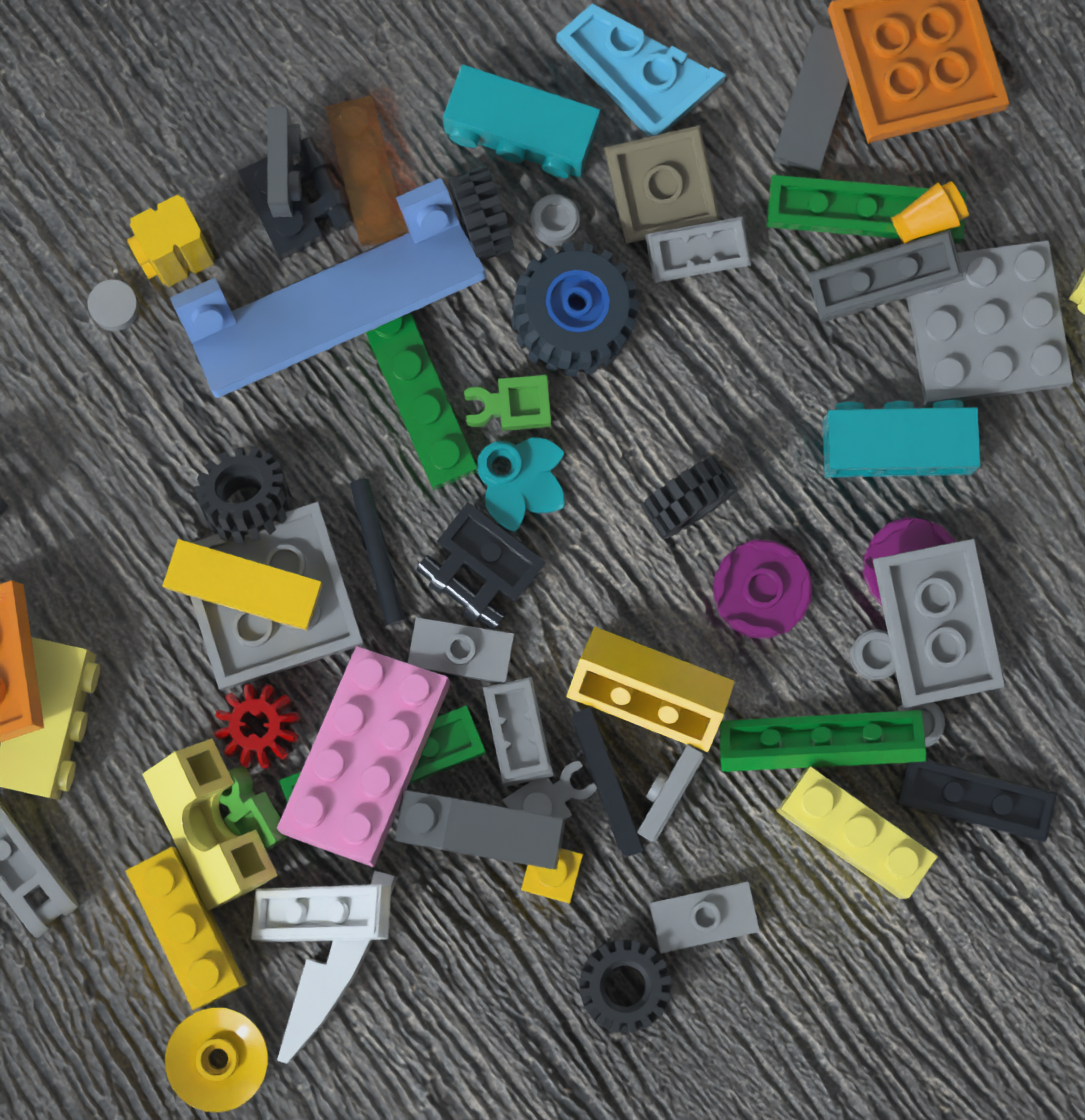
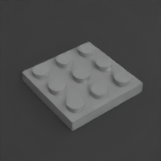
[907,240,1073,406]
[190,502,364,691]

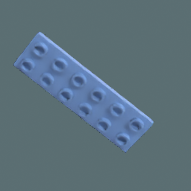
[170,178,487,398]

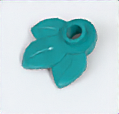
[477,437,565,532]

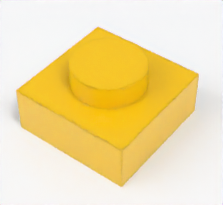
[521,848,583,904]

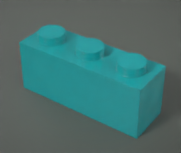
[443,64,600,178]
[823,400,980,478]

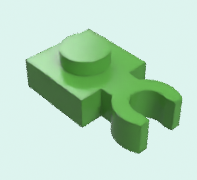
[464,375,551,431]
[219,766,288,852]

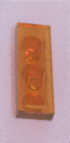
[325,95,407,248]

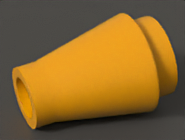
[891,181,969,244]

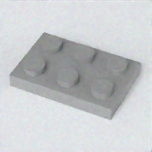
[873,539,1005,707]

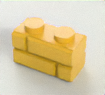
[126,194,215,287]

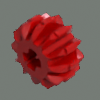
[214,684,300,769]

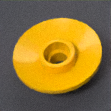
[165,1008,268,1112]

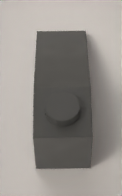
[395,790,566,870]

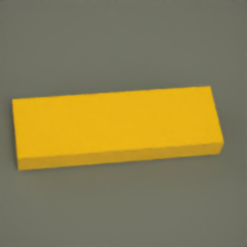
[162,539,323,631]

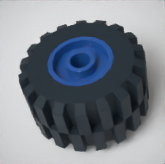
[511,242,639,377]

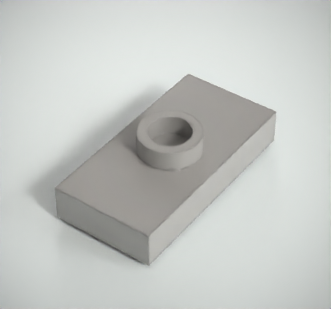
[645,217,751,283]
[408,617,514,684]
[483,677,554,787]
[636,745,704,843]
[649,882,760,953]

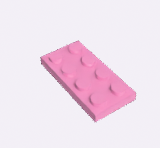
[277,646,451,867]

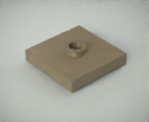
[603,125,720,244]

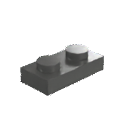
[267,107,301,217]

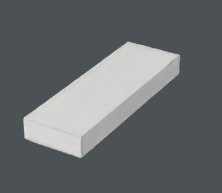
[251,885,391,942]

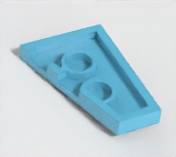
[556,4,726,137]

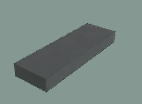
[772,24,848,175]
[807,230,964,323]

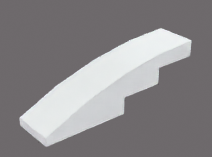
[277,871,397,1063]

